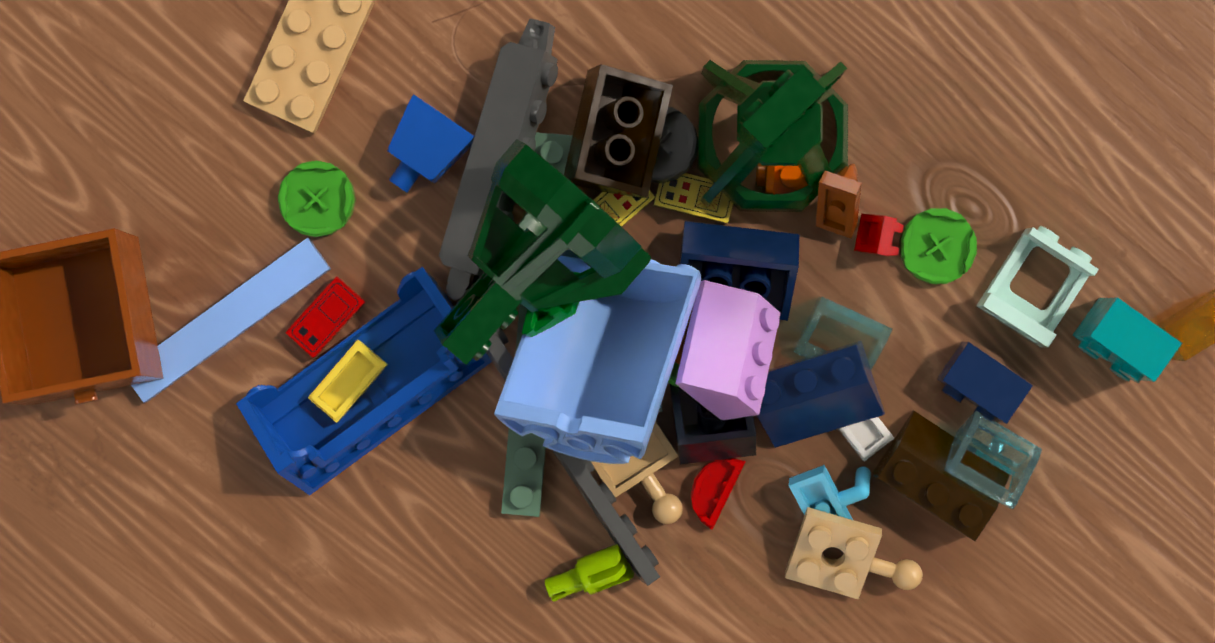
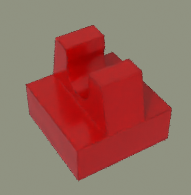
[854,213,904,256]

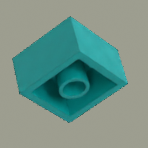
[1072,297,1182,383]

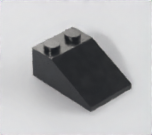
[670,384,756,465]

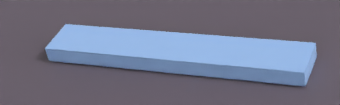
[131,238,331,403]

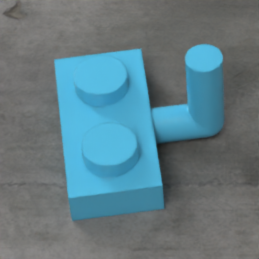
[788,465,871,520]

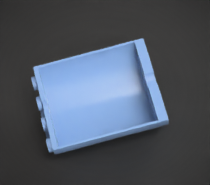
[494,249,701,464]

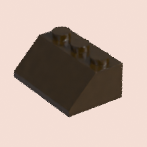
[564,64,673,198]
[872,410,1010,541]

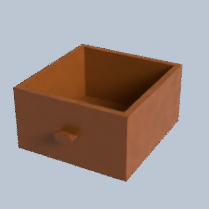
[0,228,164,405]

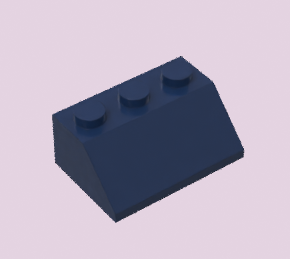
[679,221,800,321]
[757,341,885,448]

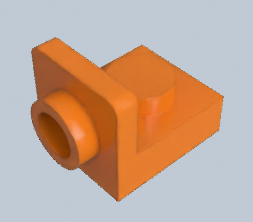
[756,163,808,195]

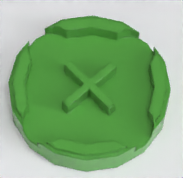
[278,160,356,237]
[899,208,977,284]

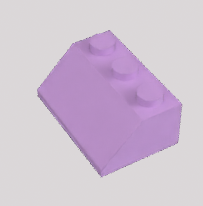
[675,280,780,420]

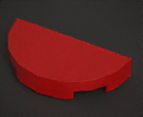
[690,458,746,530]

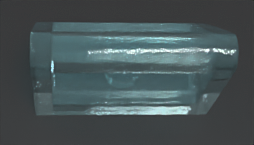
[794,297,892,370]
[944,411,1042,510]

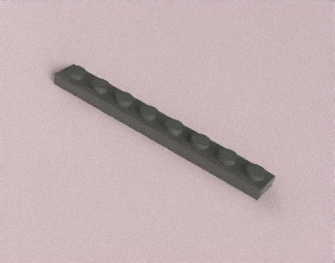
[486,327,660,586]

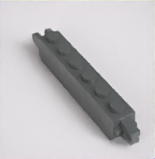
[439,19,558,301]

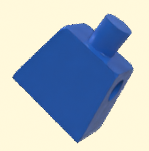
[387,94,474,193]

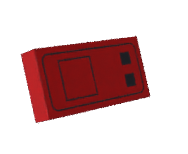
[285,276,366,358]

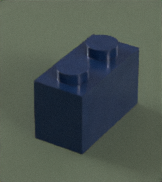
[937,341,1033,425]

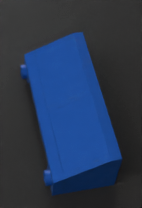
[236,266,492,495]

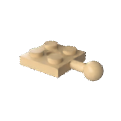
[591,421,683,524]
[785,507,923,599]

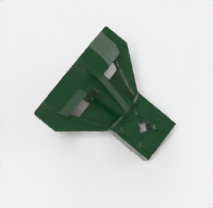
[698,60,848,212]
[434,139,651,365]

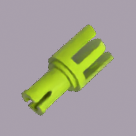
[545,544,634,602]

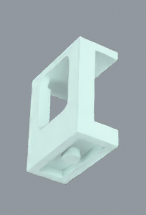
[976,226,1099,348]

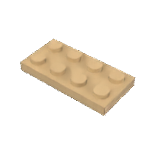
[243,0,376,134]

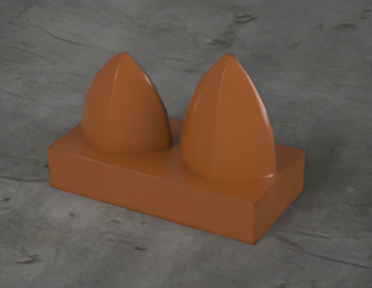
[816,164,862,239]

